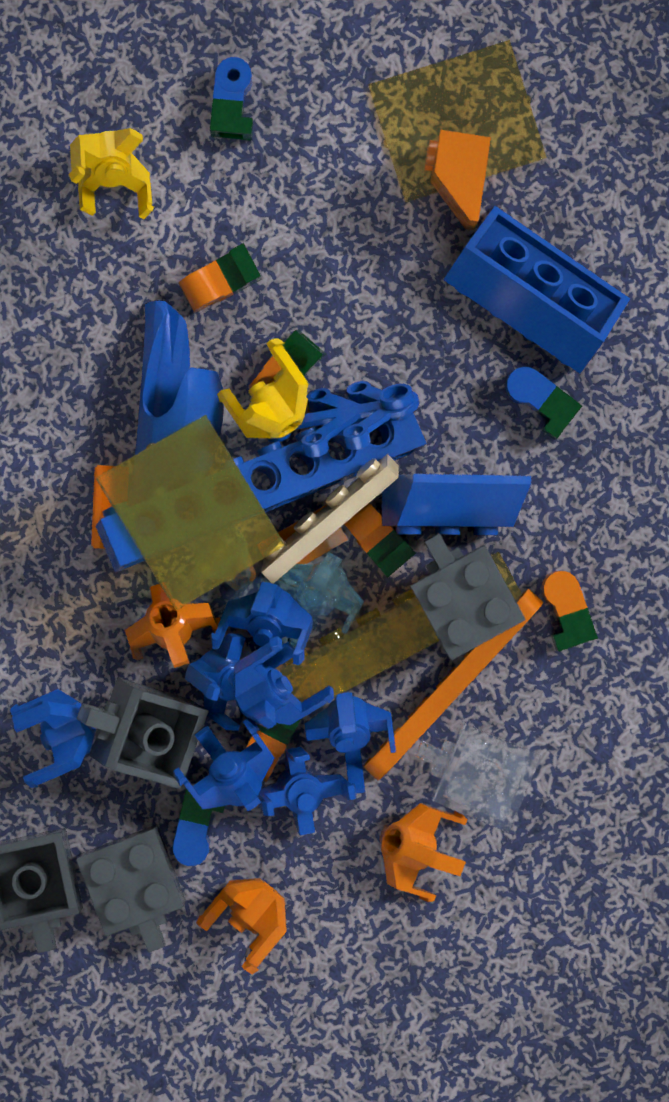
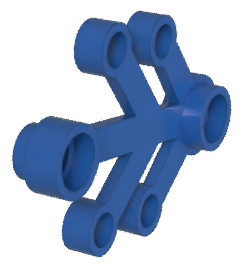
[267,381,420,458]

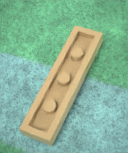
[261,454,399,584]

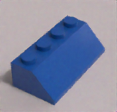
[443,206,630,374]

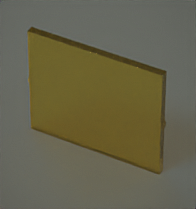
[368,40,547,203]
[96,415,285,610]

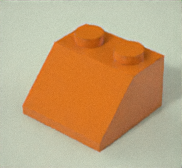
[424,130,491,230]

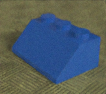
[382,474,531,535]

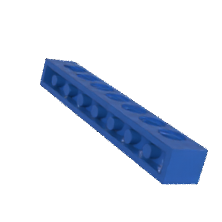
[96,413,427,573]

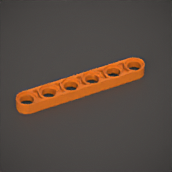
[363,588,544,781]

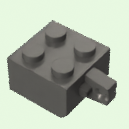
[409,533,526,660]
[76,677,209,789]
[76,824,186,953]
[0,827,83,953]

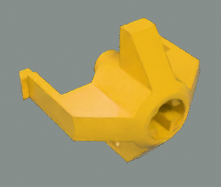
[69,128,154,219]
[217,338,308,438]

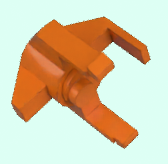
[125,582,220,668]
[379,803,468,902]
[196,878,287,975]

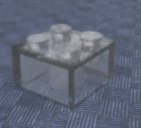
[415,721,541,833]

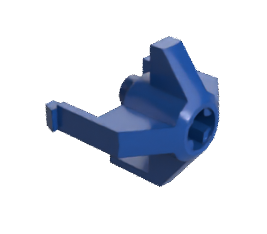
[211,582,313,665]
[185,633,246,731]
[234,636,334,729]
[10,689,96,788]
[304,692,396,794]
[173,718,275,811]
[258,747,357,836]

